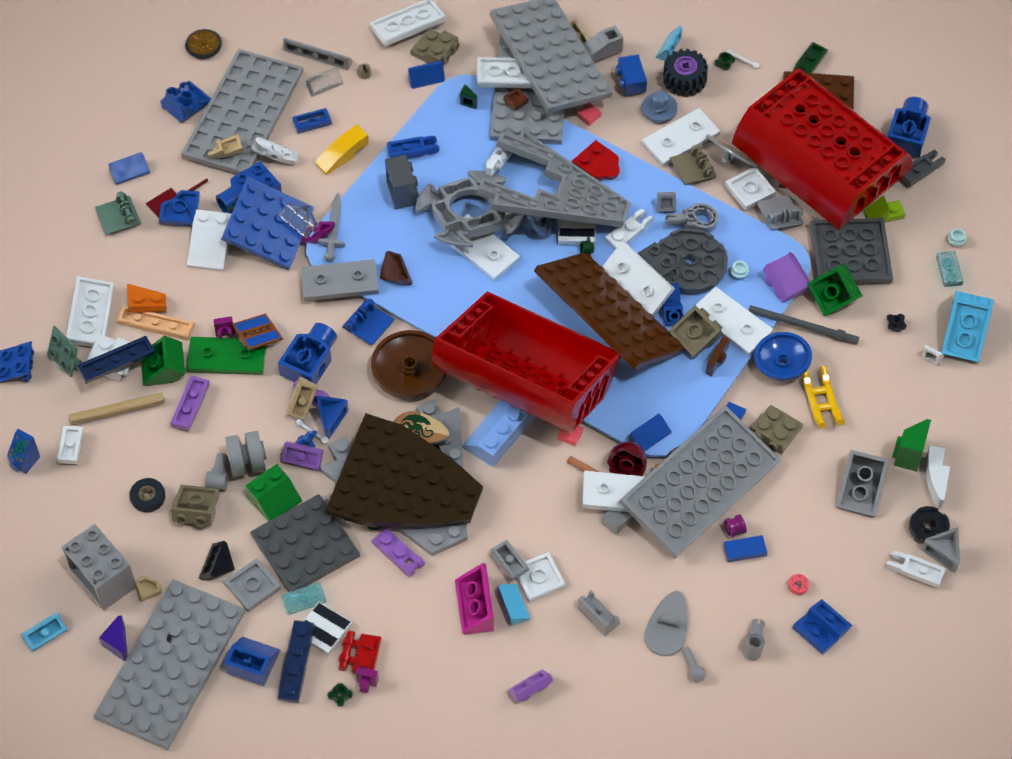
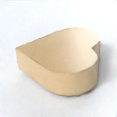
[136,576,162,602]

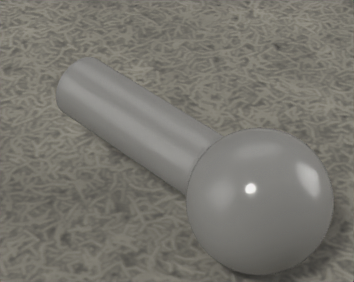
[682,646,706,682]

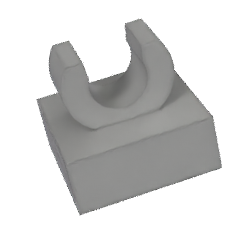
[657,192,676,212]

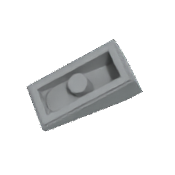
[602,511,634,535]
[490,540,529,580]

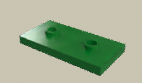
[186,337,267,375]

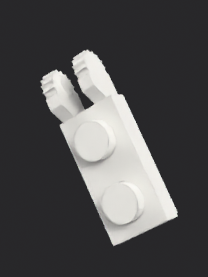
[605,209,654,249]
[886,551,946,589]

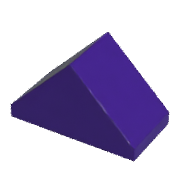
[99,615,128,661]

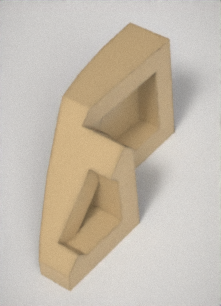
[208,134,244,159]

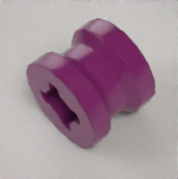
[724,514,747,538]

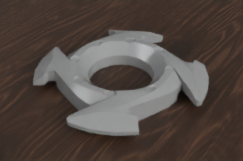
[415,170,524,247]

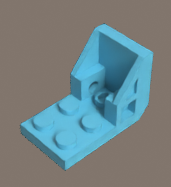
[941,291,994,362]

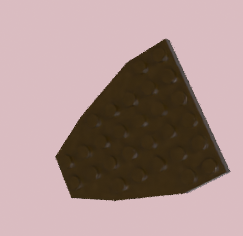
[325,413,483,528]

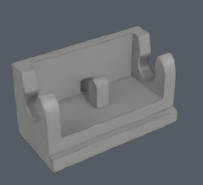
[578,590,620,636]

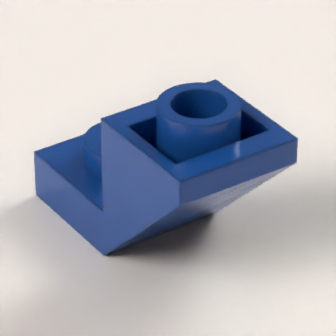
[662,283,684,326]

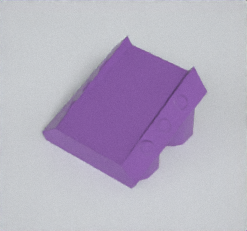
[763,252,810,303]

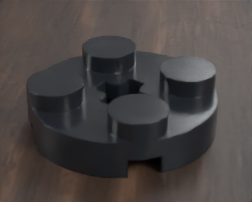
[909,506,950,544]

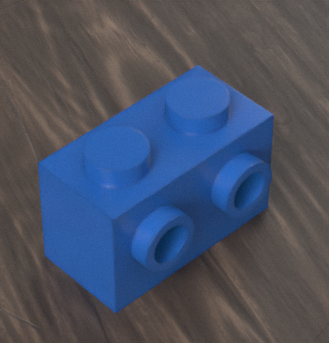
[615,54,647,96]

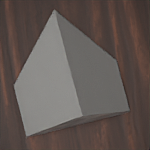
[922,527,960,573]

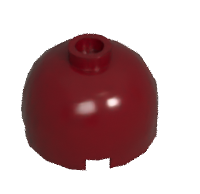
[607,441,647,476]

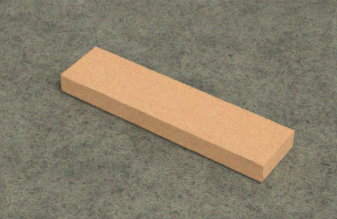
[117,305,195,341]

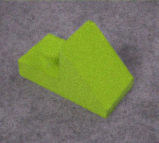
[864,196,905,223]

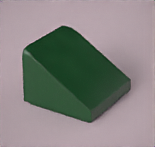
[460,84,477,109]

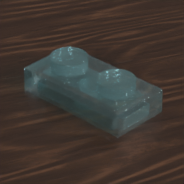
[936,251,964,287]
[281,582,327,615]

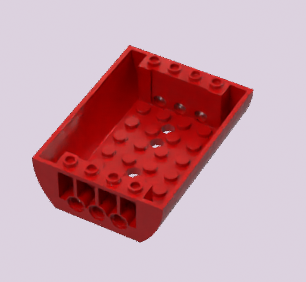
[732,68,913,230]

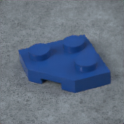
[159,190,200,226]

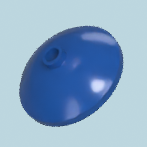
[754,332,812,381]

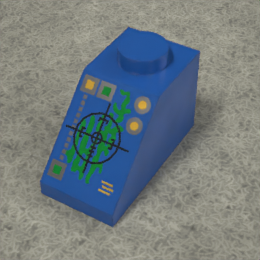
[7,429,40,474]

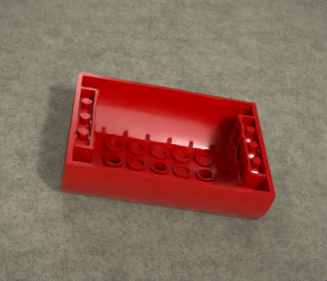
[432,291,621,434]

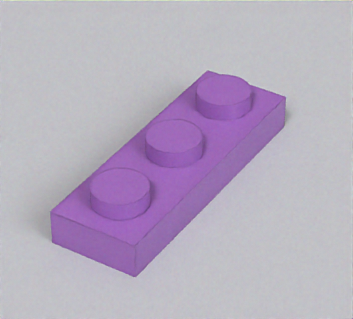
[171,375,210,431]

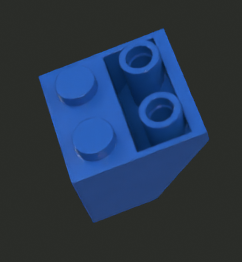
[224,636,280,686]

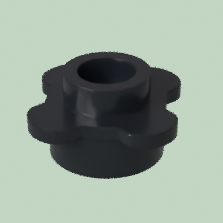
[886,314,907,332]

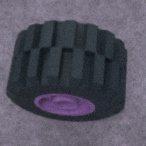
[663,49,708,97]

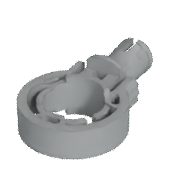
[665,203,719,233]

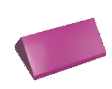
[455,563,494,635]

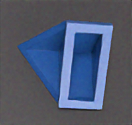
[317,396,349,439]

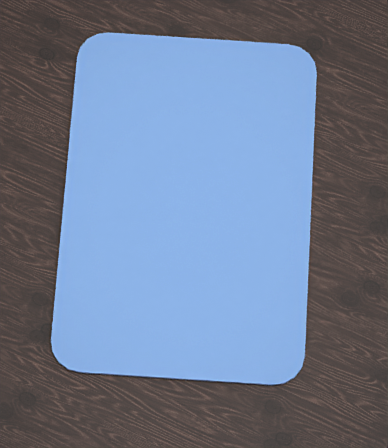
[306,75,811,457]

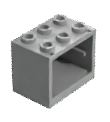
[62,524,137,611]

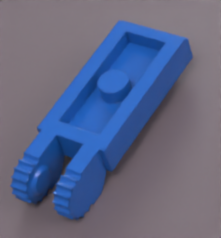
[387,136,440,158]

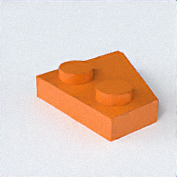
[127,284,167,312]

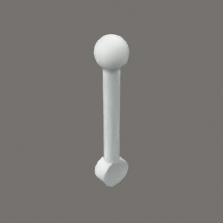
[727,49,759,70]
[296,419,329,445]

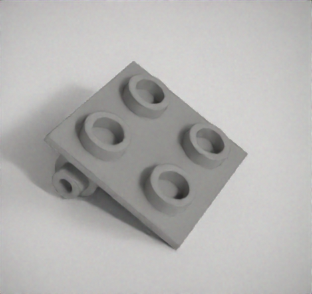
[756,196,804,230]

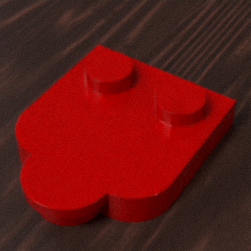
[572,140,620,181]

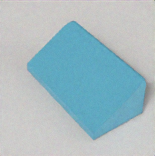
[656,26,682,61]
[498,584,530,626]
[20,613,68,651]

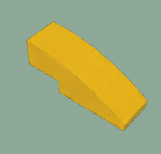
[315,124,369,175]

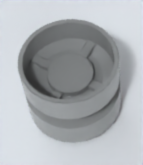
[225,430,267,478]

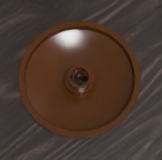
[371,330,446,399]

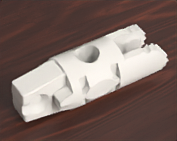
[251,137,298,165]
[485,147,513,177]

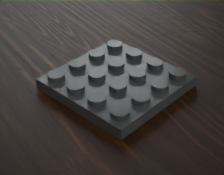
[810,218,893,284]
[250,494,360,595]

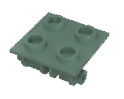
[95,191,141,235]
[47,326,82,377]

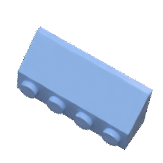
[462,400,536,467]

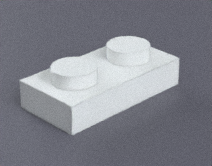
[57,426,84,464]

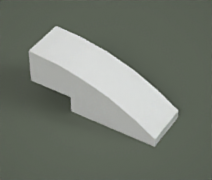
[925,445,950,510]

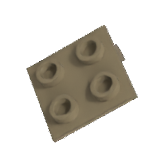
[669,144,717,185]

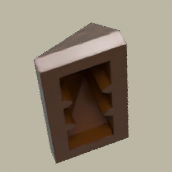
[380,251,413,285]

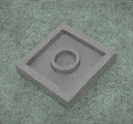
[224,558,281,613]

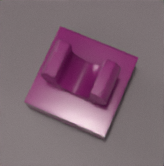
[213,316,235,340]
[356,666,379,693]

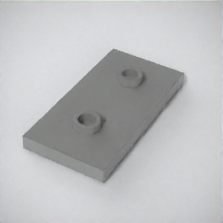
[301,259,379,301]

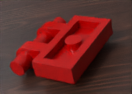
[338,631,382,674]

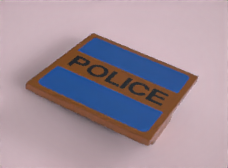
[232,313,283,350]

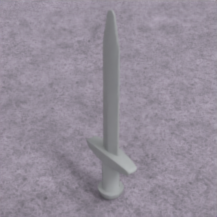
[317,193,345,262]

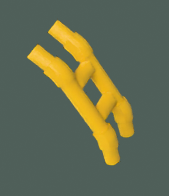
[802,366,845,429]

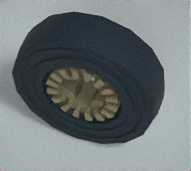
[130,478,165,513]

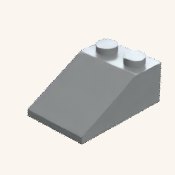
[836,450,890,517]

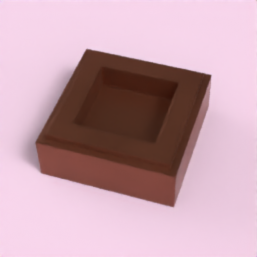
[503,88,529,111]

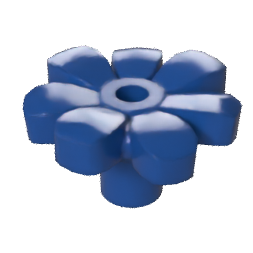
[295,430,317,448]

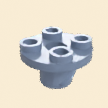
[642,90,678,125]
[522,214,556,236]

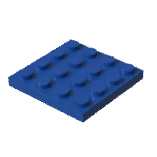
[221,176,314,270]

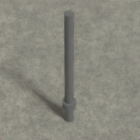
[748,305,859,344]

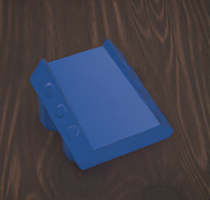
[160,81,211,123]

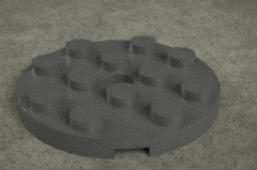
[658,228,728,294]

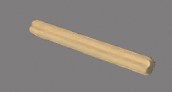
[69,393,165,425]

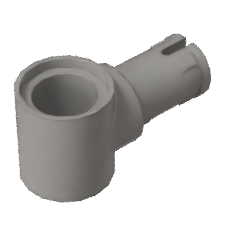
[205,453,228,491]
[743,619,765,660]

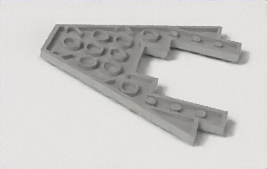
[477,130,631,228]
[320,399,468,556]

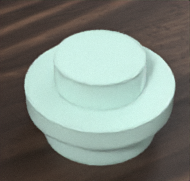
[948,229,967,246]
[730,261,749,279]

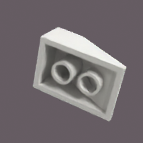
[187,209,231,271]

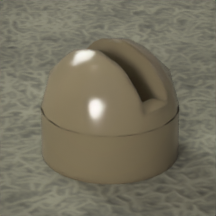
[357,63,372,79]

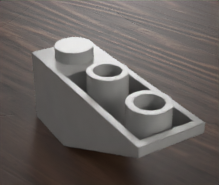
[583,25,624,62]

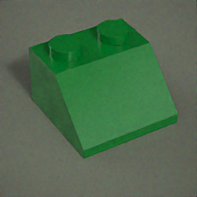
[807,263,863,316]
[141,335,185,386]
[892,419,931,472]
[245,464,302,521]

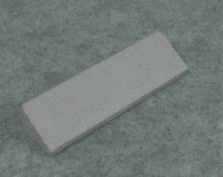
[283,38,353,70]

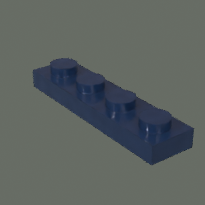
[76,336,155,384]
[278,620,315,703]

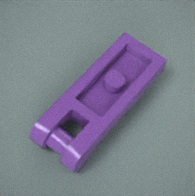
[372,528,425,577]

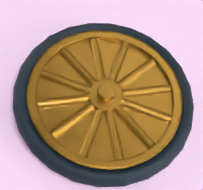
[185,29,222,58]

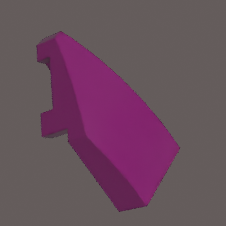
[301,221,336,244]

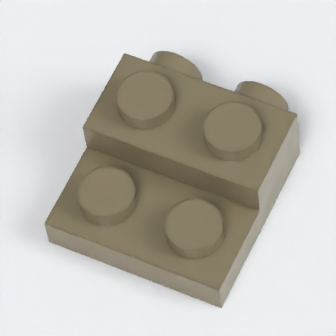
[410,28,460,65]
[668,305,724,359]
[750,405,803,455]
[172,484,220,527]

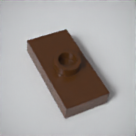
[706,336,730,377]

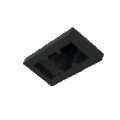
[199,541,235,580]

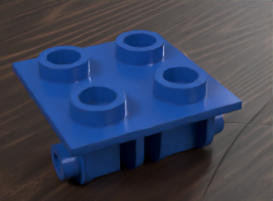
[342,298,395,345]
[0,341,34,383]

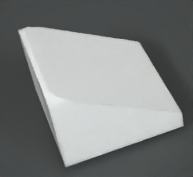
[922,345,944,365]

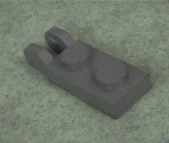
[901,150,946,187]

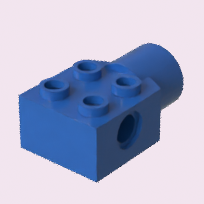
[887,97,931,158]
[216,161,282,213]
[278,323,337,384]

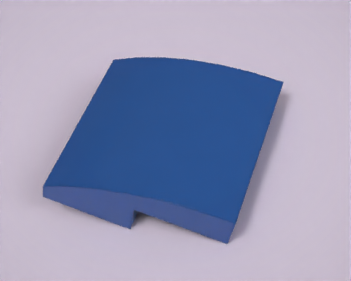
[793,599,852,655]

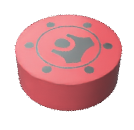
[788,574,809,595]

